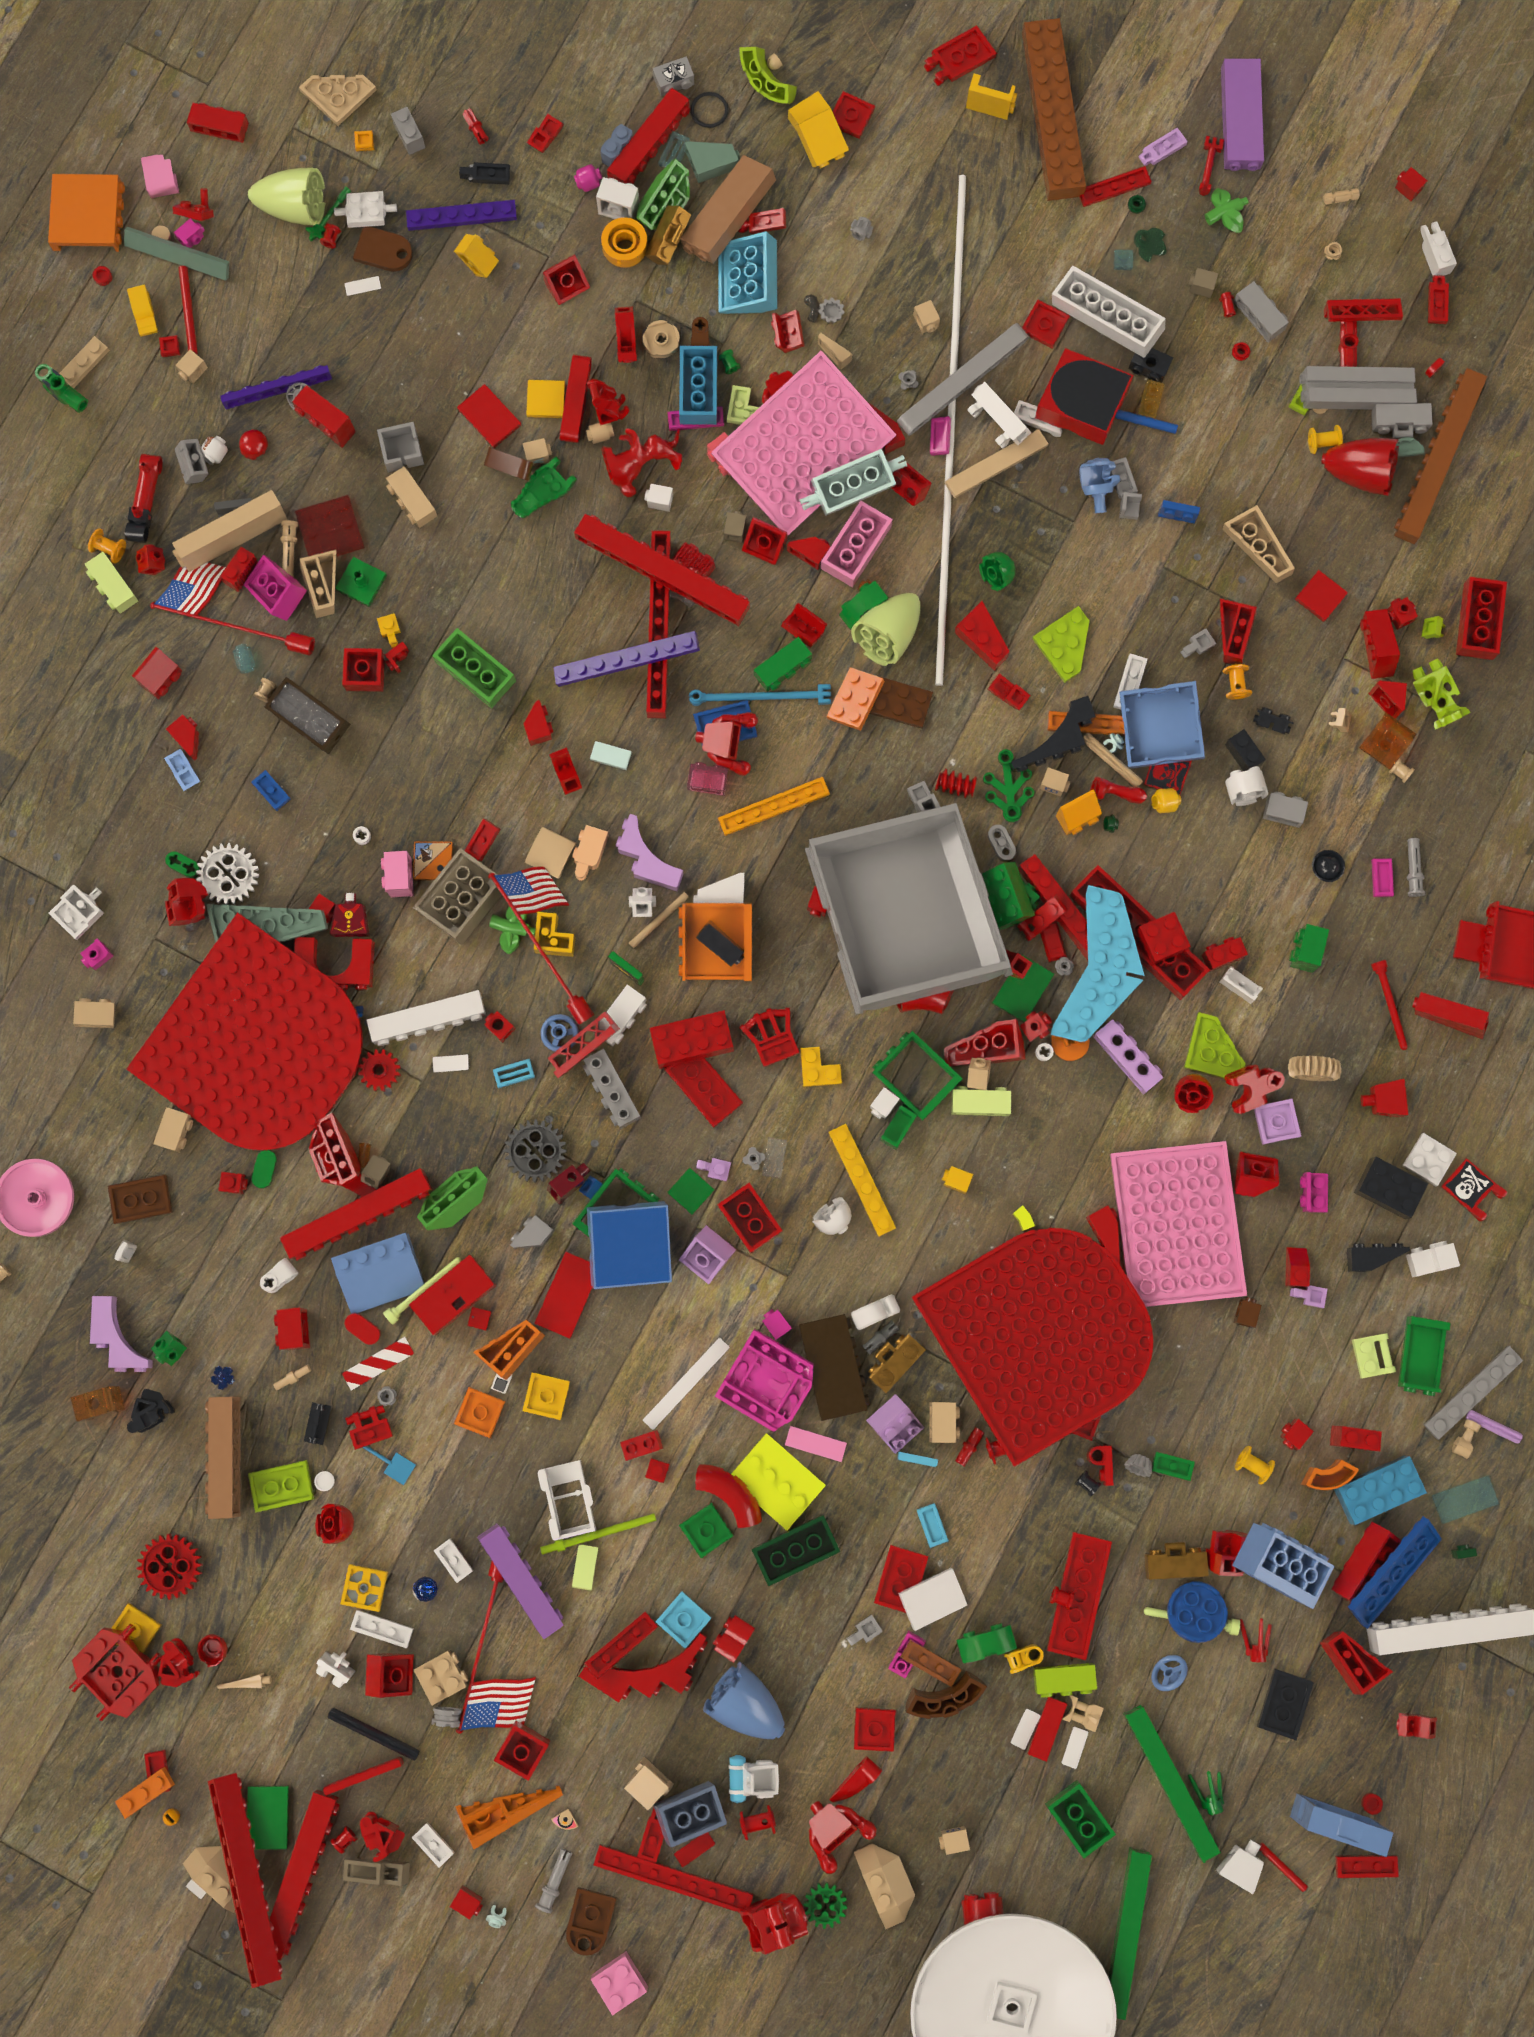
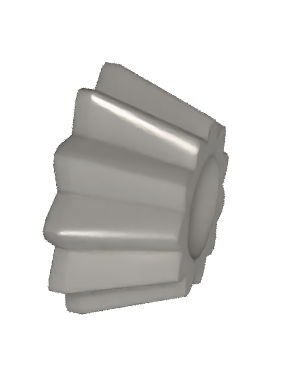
[818,298,845,324]
[1124,1454,1152,1477]

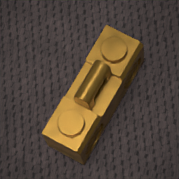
[645,206,691,265]
[868,1334,926,1394]
[1144,1542,1209,1580]

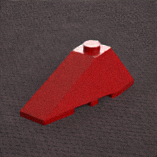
[944,1019,1026,1067]

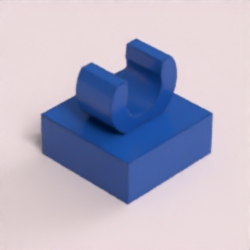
[578,1175,605,1201]

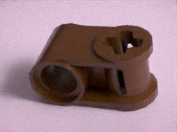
[691,317,709,346]

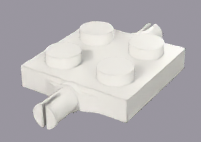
[334,191,397,228]

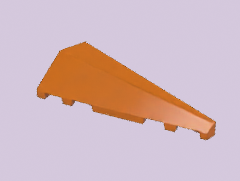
[455,1786,563,1850]

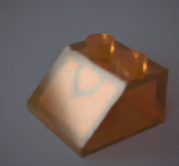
[1359,713,1417,770]

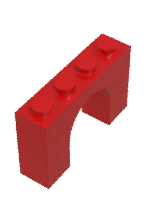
[294,937,375,991]

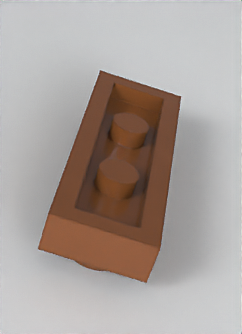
[900,1639,962,1687]

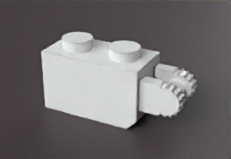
[1421,222,1457,276]

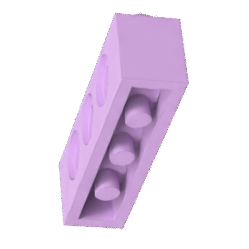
[1093,1019,1164,1095]

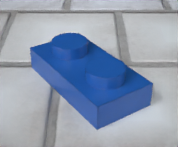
[251,770,291,811]

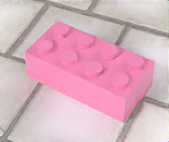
[821,501,893,588]

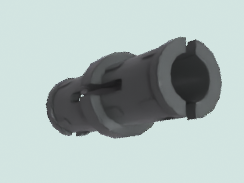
[862,1320,900,1355]

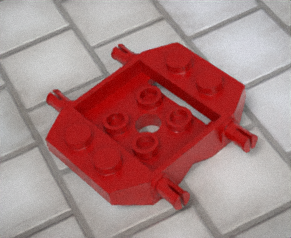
[69,1624,162,1721]

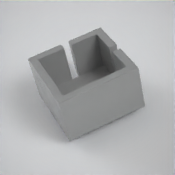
[377,422,424,473]

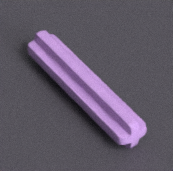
[1465,1410,1523,1443]

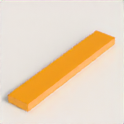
[718,777,830,836]

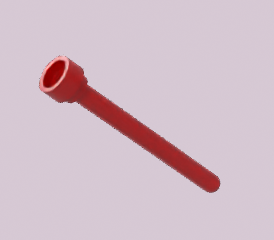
[1371,960,1408,1050]

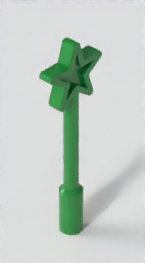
[306,186,351,242]

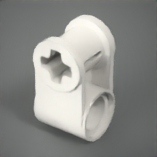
[260,1258,299,1293]

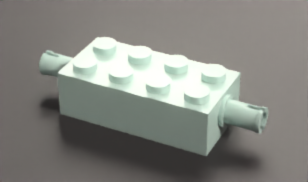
[799,449,907,516]

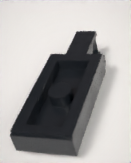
[459,162,510,185]

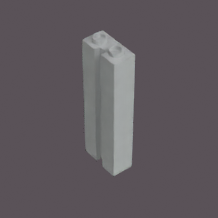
[1299,366,1417,410]

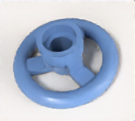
[541,1014,579,1052]
[1151,1655,1188,1691]

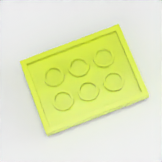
[731,1433,826,1531]

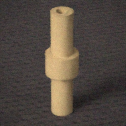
[273,1364,311,1390]

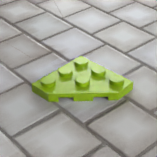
[1032,606,1089,683]
[1184,1012,1246,1079]

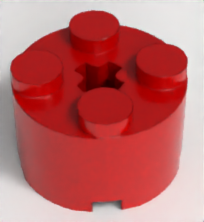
[961,1892,1004,1925]

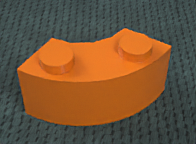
[1301,1459,1359,1490]

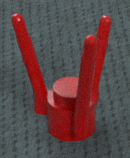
[1240,1618,1272,1662]

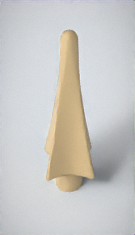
[217,1673,272,1689]

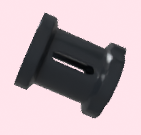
[1075,1470,1101,1497]

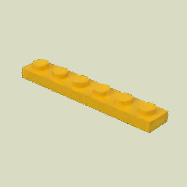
[828,1124,896,1237]

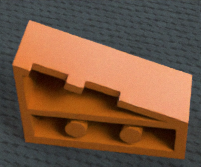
[473,1320,545,1380]

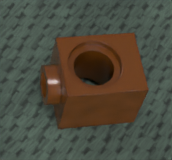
[1233,1297,1262,1328]

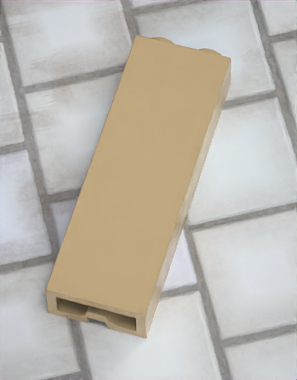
[172,490,288,572]

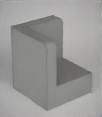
[1119,492,1142,520]

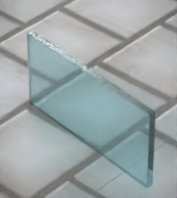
[1431,1476,1499,1524]

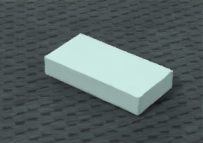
[590,741,632,770]

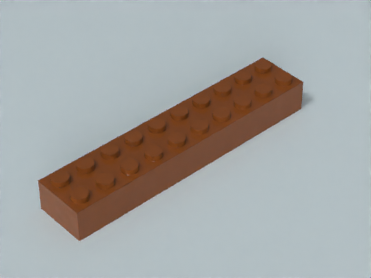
[1022,18,1086,201]

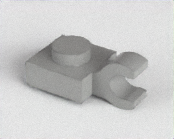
[1181,629,1216,658]
[846,1614,883,1646]

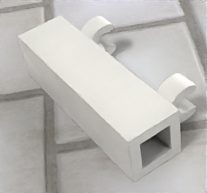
[968,382,1031,449]

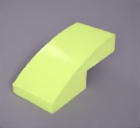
[572,1545,598,1591]

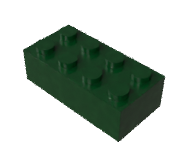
[751,1514,840,1587]

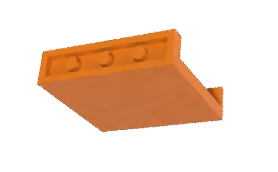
[48,174,125,252]
[679,903,752,981]

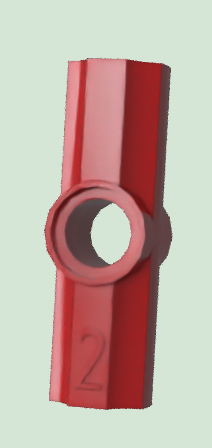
[1338,321,1359,367]

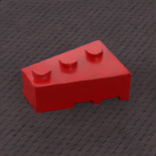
[292,385,356,448]
[1219,599,1257,665]
[954,601,1010,671]
[1360,609,1400,679]
[1320,1631,1393,1695]

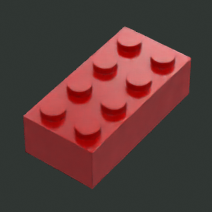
[1456,576,1507,660]
[649,1010,734,1069]

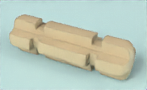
[1323,188,1360,205]

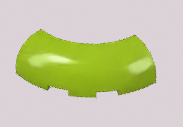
[739,47,797,104]

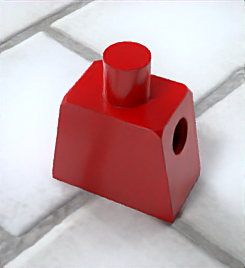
[1360,1079,1408,1117]

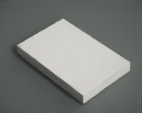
[898,1568,967,1631]

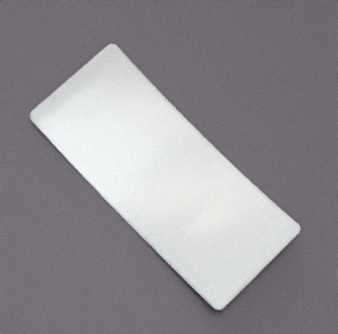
[433,1054,469,1072]

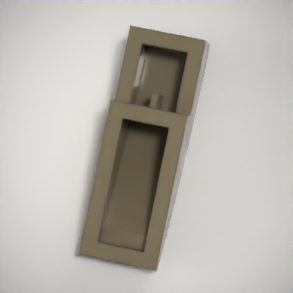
[343,1859,410,1886]

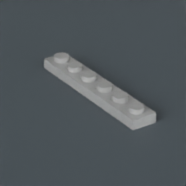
[1423,1346,1523,1440]

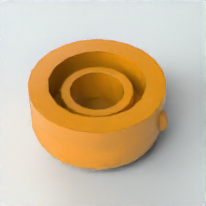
[601,217,648,268]

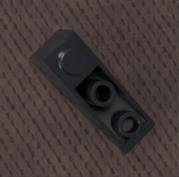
[1347,1243,1410,1272]

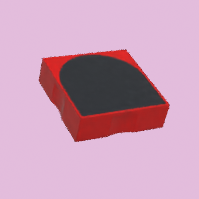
[1035,348,1134,445]

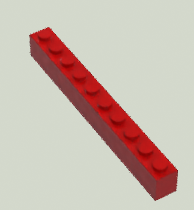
[574,514,750,626]
[646,531,671,719]
[208,1773,282,1988]

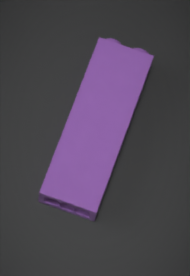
[1221,59,1264,171]

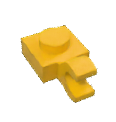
[377,613,401,648]

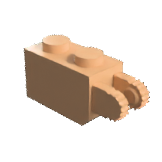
[572,825,609,881]

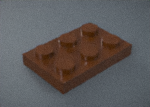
[869,677,933,729]

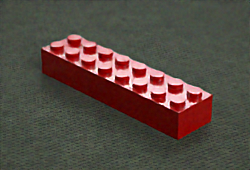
[1069,865,1210,1001]

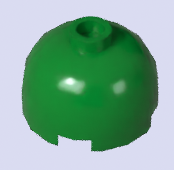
[979,552,1016,591]

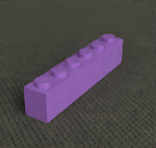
[477,1523,564,1639]

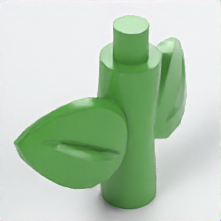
[1205,188,1249,233]
[489,906,536,954]

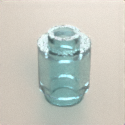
[232,644,256,674]

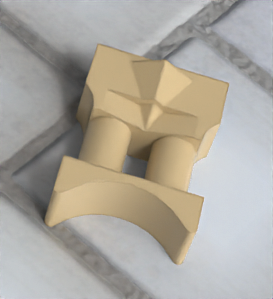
[1062,1695,1104,1732]

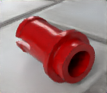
[1219,292,1236,318]

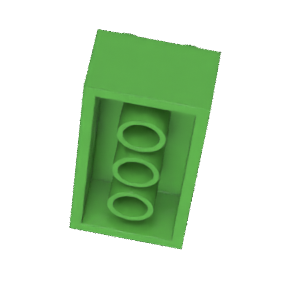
[432,628,516,709]

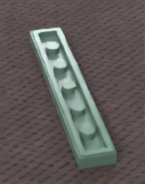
[124,227,229,280]

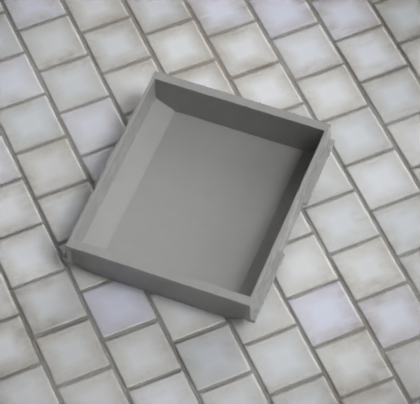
[805,803,1013,1015]

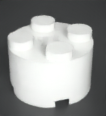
[1225,766,1268,806]

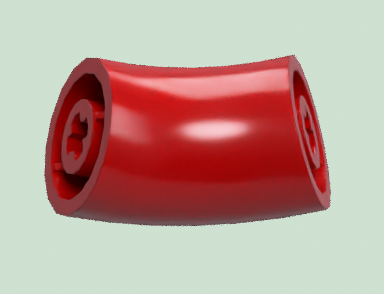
[896,990,954,1015]

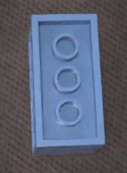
[1232,1523,1334,1609]

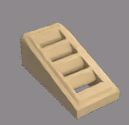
[818,333,853,369]

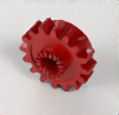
[358,1049,401,1092]

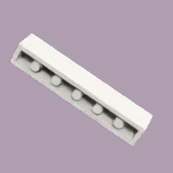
[367,990,486,1046]

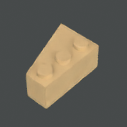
[300,550,336,618]

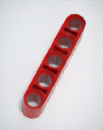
[560,354,592,443]

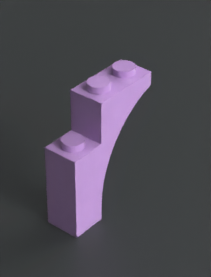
[616,814,683,891]
[90,1296,153,1372]

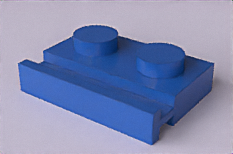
[1158,500,1200,524]

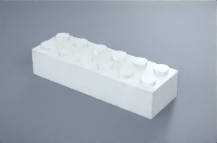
[1052,266,1165,358]

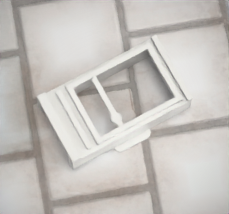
[538,1460,597,1540]

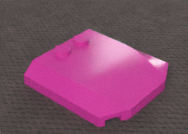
[715,1328,814,1432]

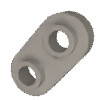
[988,825,1016,861]

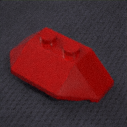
[309,1113,361,1186]

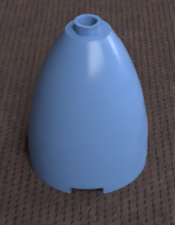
[703,1662,785,1739]

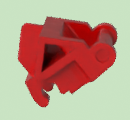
[587,379,629,426]
[158,1638,200,1687]
[360,1811,405,1862]

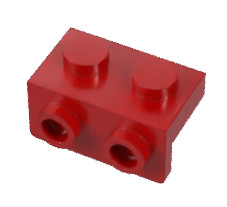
[771,310,805,353]
[781,603,827,648]

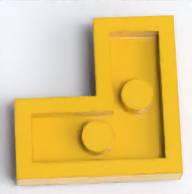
[800,1047,842,1087]

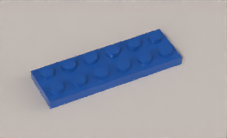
[1348,1516,1442,1629]

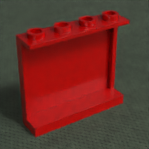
[1479,901,1534,989]

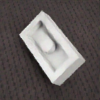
[434,1538,474,1583]
[412,1822,455,1868]

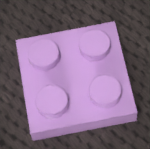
[1254,1099,1301,1145]

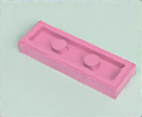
[785,1426,847,1462]

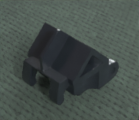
[127,1389,175,1433]

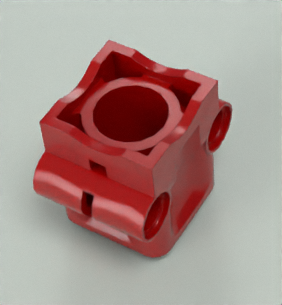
[739,1892,808,1955]

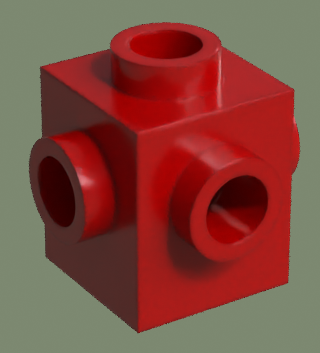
[136,544,165,575]
[1387,597,1418,630]
[1020,1011,1053,1042]

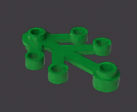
[983,749,1034,822]

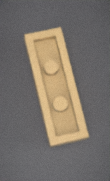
[59,336,110,388]

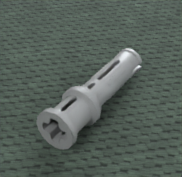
[1407,838,1425,897]
[535,1848,573,1914]

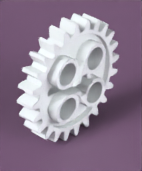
[196,843,259,905]

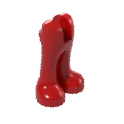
[1090,777,1147,804]

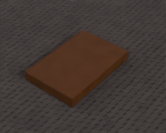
[108,1175,173,1224]

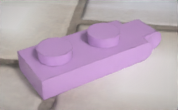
[1138,128,1187,166]

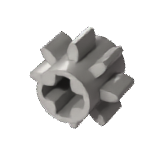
[850,217,873,241]

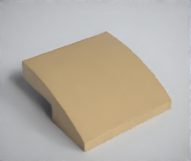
[525,827,576,879]

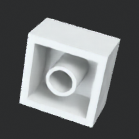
[596,177,639,220]

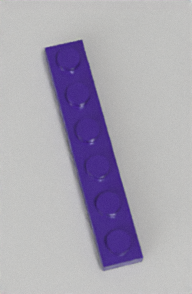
[406,200,517,231]
[220,365,332,410]

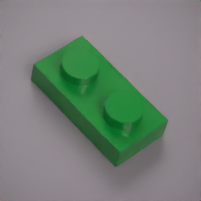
[1152,1451,1195,1481]

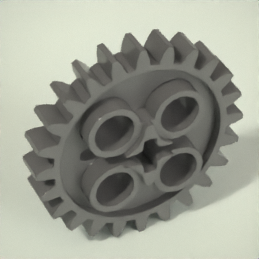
[504,1119,567,1183]

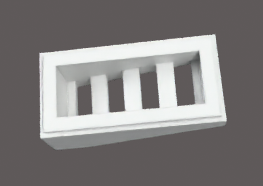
[114,1240,137,1263]

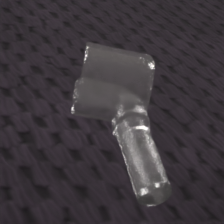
[670,593,695,607]

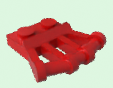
[738,1007,799,1067]

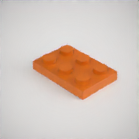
[826,667,885,731]

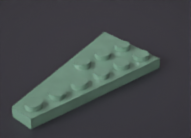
[206,904,328,943]

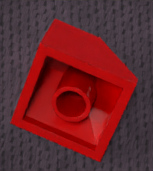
[1235,1152,1279,1197]

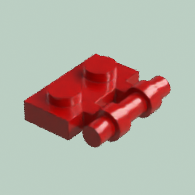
[345,1405,393,1450]

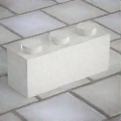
[594,985,647,1047]

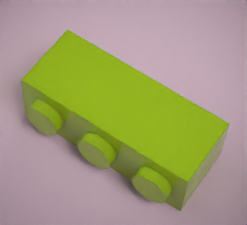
[1033,1663,1097,1697]

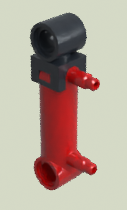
[125,454,163,543]

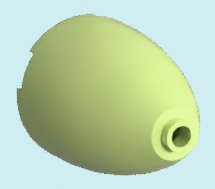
[248,168,326,225]
[851,593,920,666]

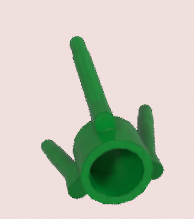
[1188,1771,1224,1815]

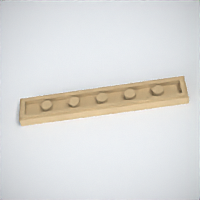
[945,429,1048,498]

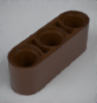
[484,447,534,481]

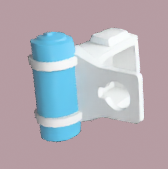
[729,1755,779,1803]

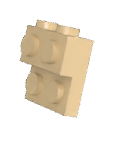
[414,1650,469,1706]

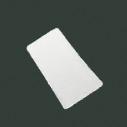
[1011,1709,1040,1750]

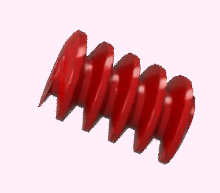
[935,768,977,799]

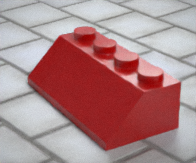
[1331,1522,1401,1603]

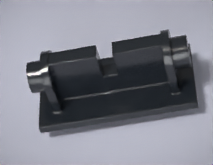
[1253,707,1294,734]
[304,1402,332,1445]

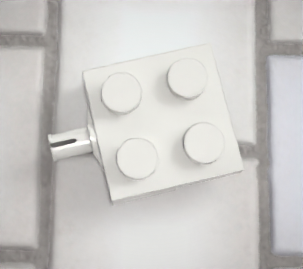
[49,884,104,940]

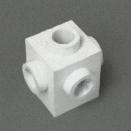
[629,887,656,917]

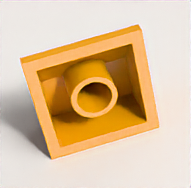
[1056,790,1102,835]

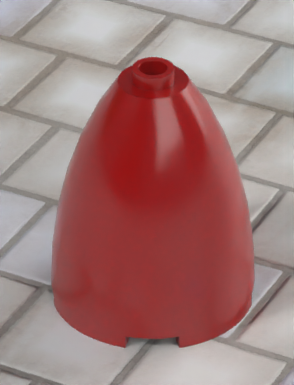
[1321,438,1399,496]

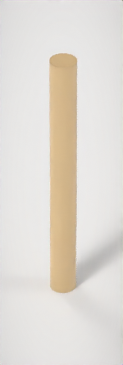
[628,892,689,949]

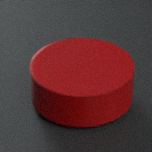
[92,266,112,286]
[1361,1793,1383,1815]

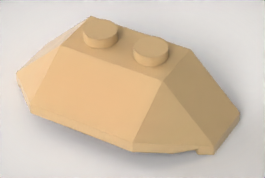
[854,1844,915,1929]
[183,1846,236,1914]

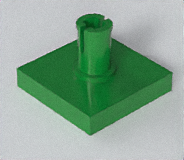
[335,557,387,607]

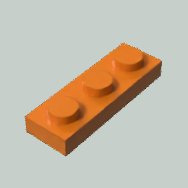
[115,1767,175,1819]

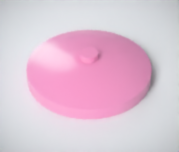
[0,1159,74,1237]

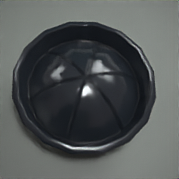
[1312,850,1345,882]

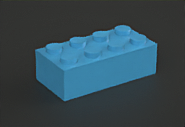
[679,346,717,425]
[1334,1456,1427,1525]

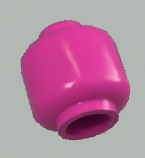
[574,164,603,192]

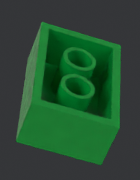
[981,862,1035,930]
[1045,1780,1116,1859]

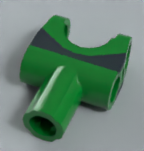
[35,364,89,413]

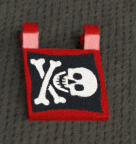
[1441,1158,1507,1222]

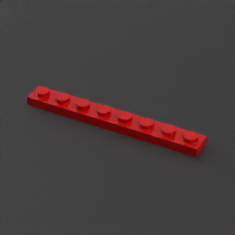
[593,1844,753,1913]

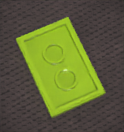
[248,1460,315,1513]

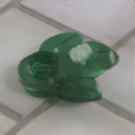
[1134,228,1167,262]

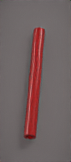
[178,266,198,355]

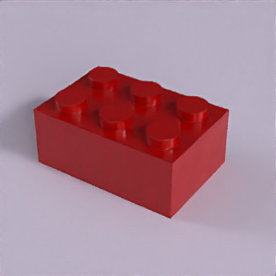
[717,1182,783,1254]

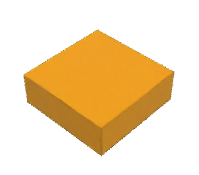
[354,130,374,151]

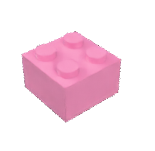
[381,851,414,898]
[591,1951,648,2016]

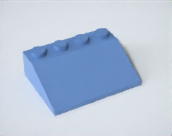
[331,1233,425,1314]

